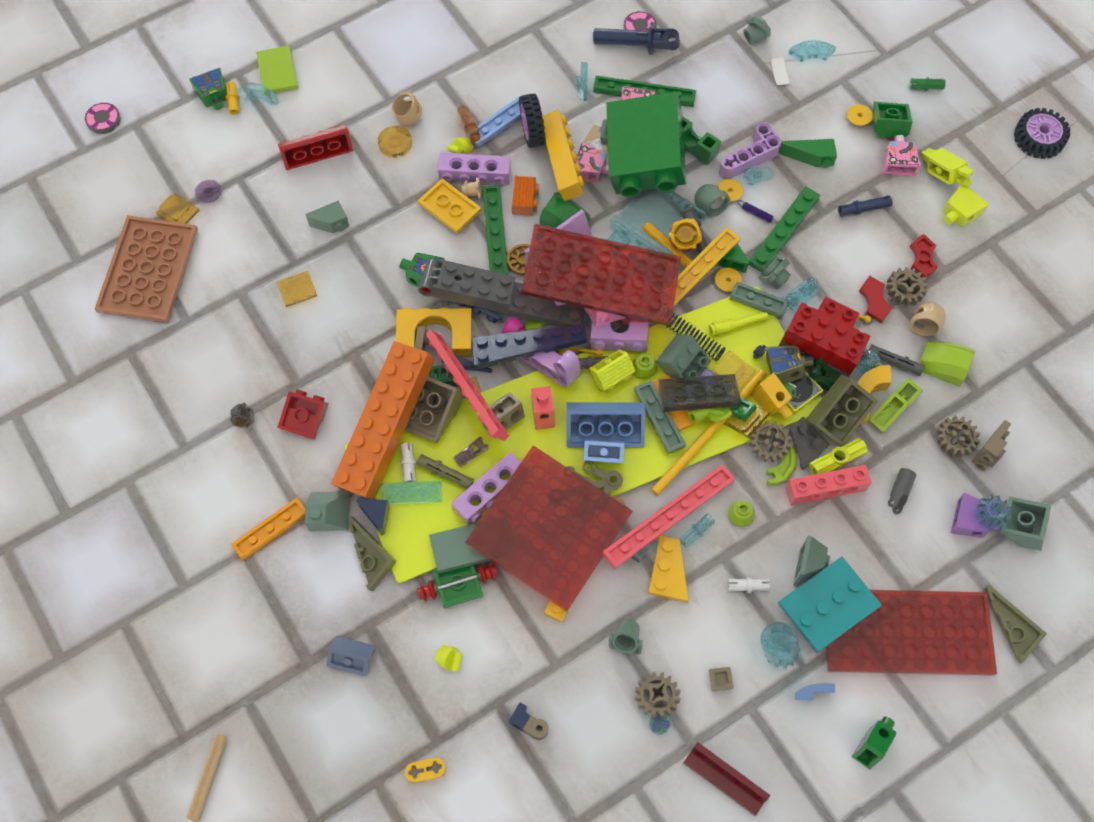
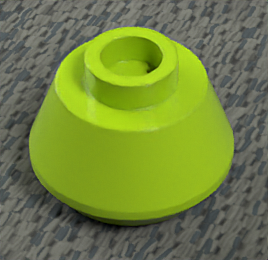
[632,353,657,378]
[728,501,755,527]

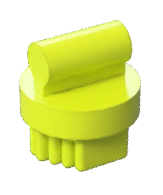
[447,137,473,154]
[435,645,463,672]

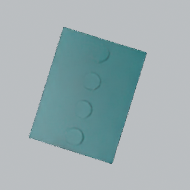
[778,557,882,653]

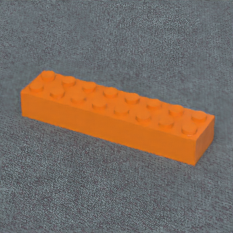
[331,341,435,499]

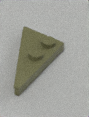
[348,516,397,591]
[983,584,1047,664]

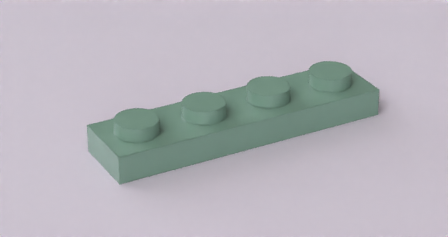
[634,380,686,455]

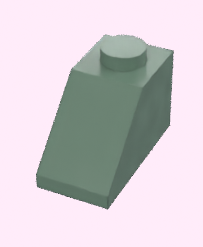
[305,200,349,233]

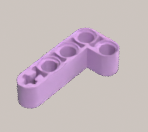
[719,122,781,179]
[518,350,581,388]

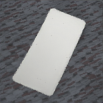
[771,57,790,85]

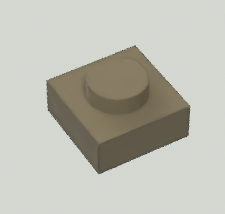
[709,667,734,692]

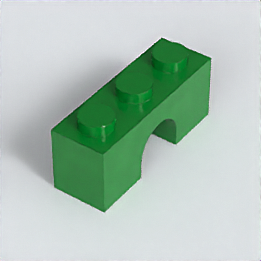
[682,116,721,165]

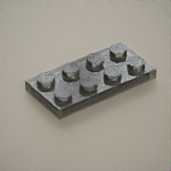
[658,374,742,412]

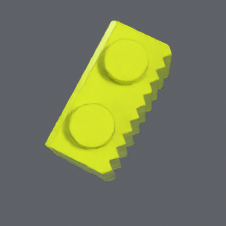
[589,349,636,391]

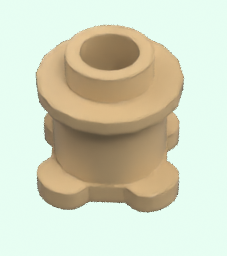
[462,178,482,199]

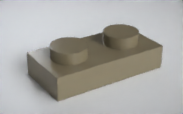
[414,326,429,352]

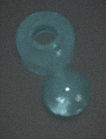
[743,166,774,185]

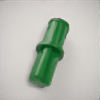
[910,77,946,91]

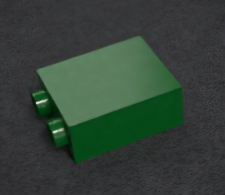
[606,91,686,197]

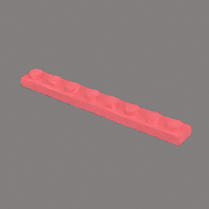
[426,329,509,441]
[602,464,735,570]

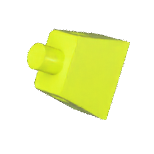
[943,185,989,226]

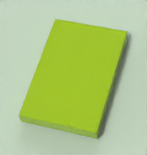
[256,45,298,95]

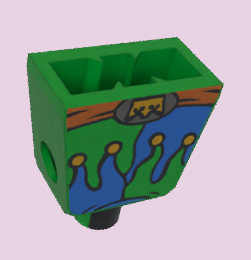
[851,716,897,770]

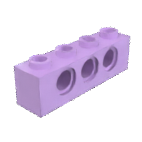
[438,152,511,185]
[451,452,527,525]

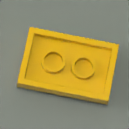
[418,178,482,235]

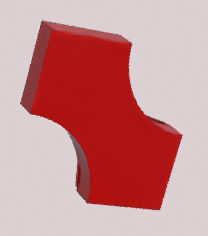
[910,234,938,279]
[859,275,892,323]

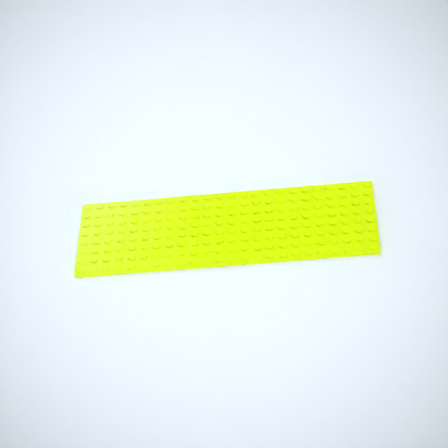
[344,286,822,583]

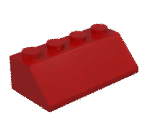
[278,125,353,171]

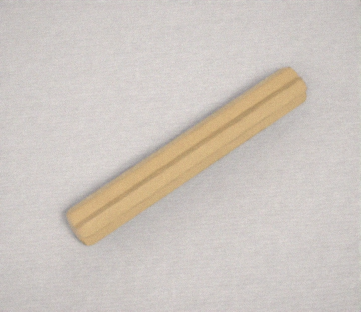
[187,734,227,821]

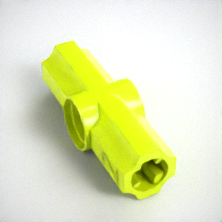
[809,438,868,475]

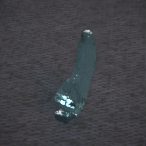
[236,82,279,105]

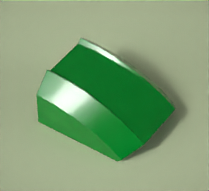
[873,101,913,138]
[539,192,591,231]

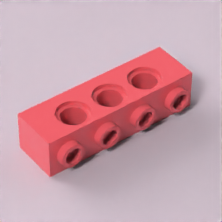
[786,465,872,506]

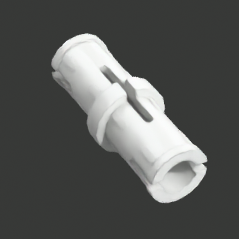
[400,443,416,484]
[728,577,770,593]

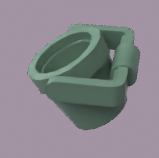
[743,16,771,44]
[758,257,791,289]
[609,619,643,654]

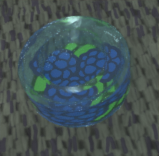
[649,713,671,735]

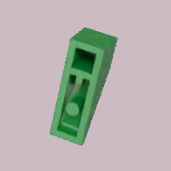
[779,139,837,168]

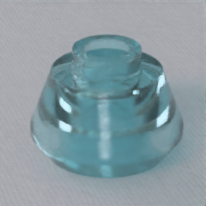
[857,349,881,373]

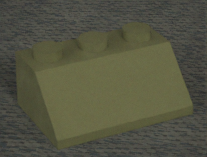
[806,374,878,447]

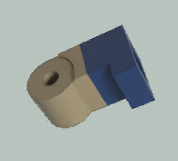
[509,702,548,740]

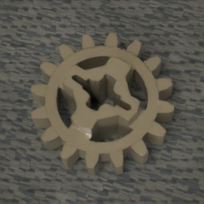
[886,267,928,306]
[635,672,681,719]

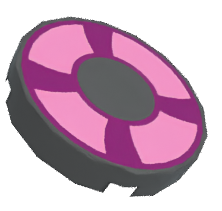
[624,11,657,30]
[85,103,121,134]

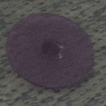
[195,180,222,203]

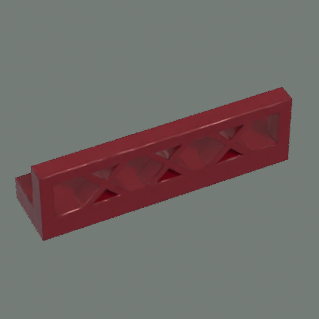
[683,742,770,816]

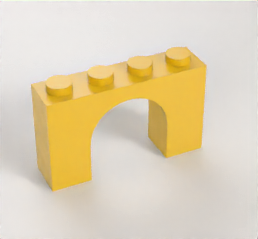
[396,307,472,357]

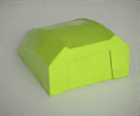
[921,341,975,387]

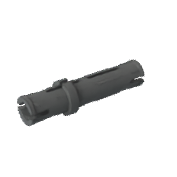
[867,344,925,376]

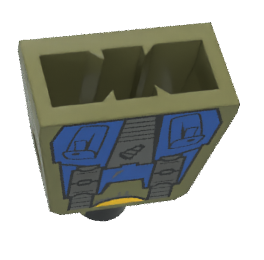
[766,346,813,384]

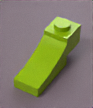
[869,378,923,433]

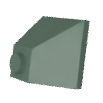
[305,492,350,531]
[793,536,830,586]

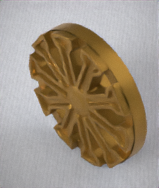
[507,244,531,276]

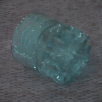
[760,622,800,669]

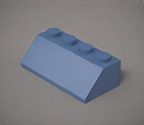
[567,402,645,447]

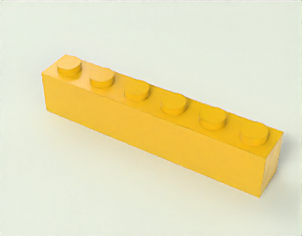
[542,109,585,202]

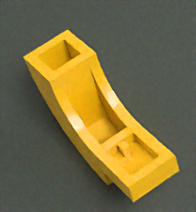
[857,365,892,424]

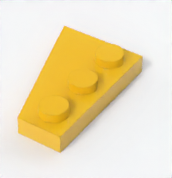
[648,535,689,603]

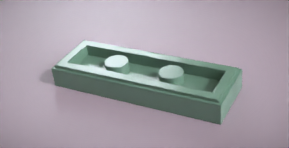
[730,282,789,319]

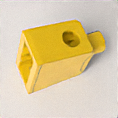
[750,373,794,419]

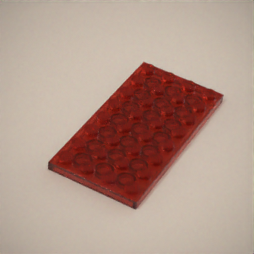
[521,224,681,326]
[826,590,997,676]

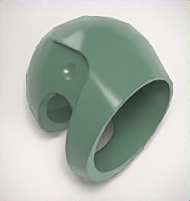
[694,184,730,216]

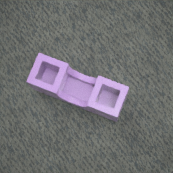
[590,321,649,352]

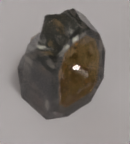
[230,402,254,427]

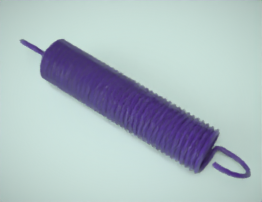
[738,200,778,223]

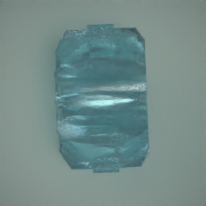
[975,495,1012,530]

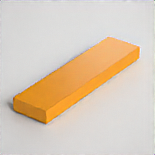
[231,498,306,561]

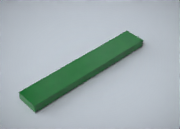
[593,75,696,107]
[482,185,508,275]

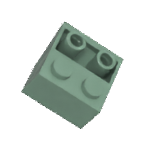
[656,334,711,389]

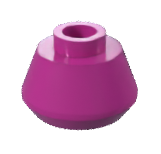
[502,317,526,333]

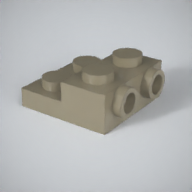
[971,420,1012,471]

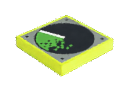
[783,370,824,414]

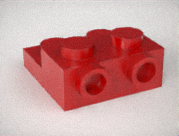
[277,389,329,439]

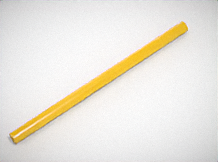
[651,369,767,496]

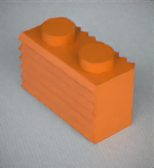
[512,175,539,216]

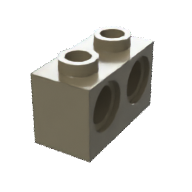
[482,392,525,431]

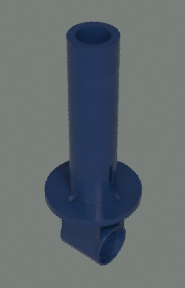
[593,22,680,55]

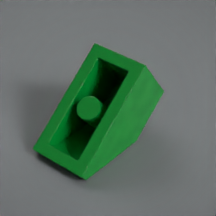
[716,243,749,273]

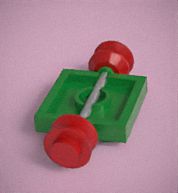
[417,562,498,609]

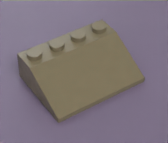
[405,377,464,443]

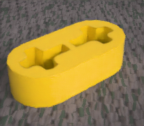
[405,758,446,783]

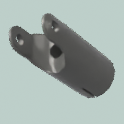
[888,468,917,514]

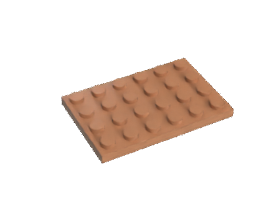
[95,215,198,323]

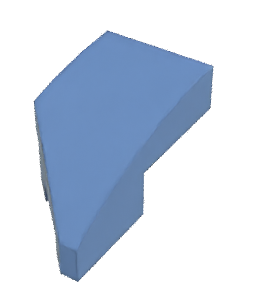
[795,683,835,700]

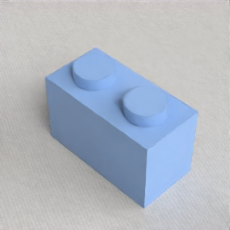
[584,440,625,463]

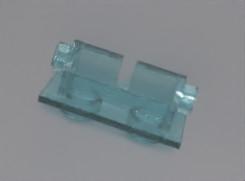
[782,278,820,312]

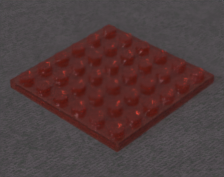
[465,445,633,612]

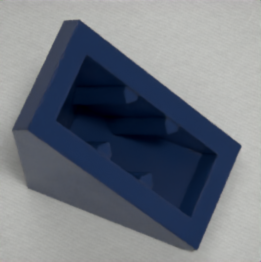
[356,497,390,536]

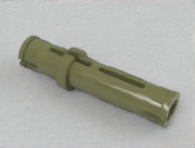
[416,454,474,489]

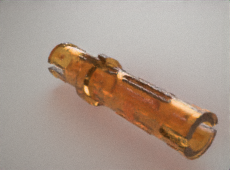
[457,105,481,142]

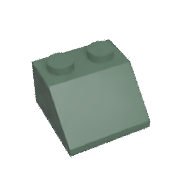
[1001,496,1051,551]

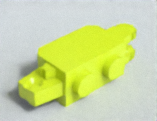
[921,148,973,186]

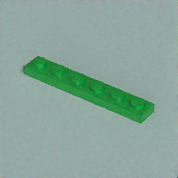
[748,186,820,273]

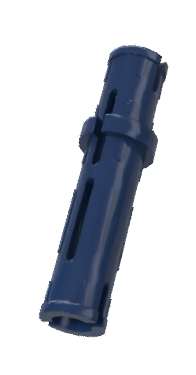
[838,195,893,217]

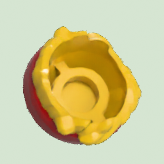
[669,218,702,252]

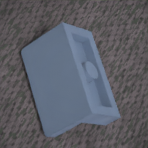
[326,636,376,676]

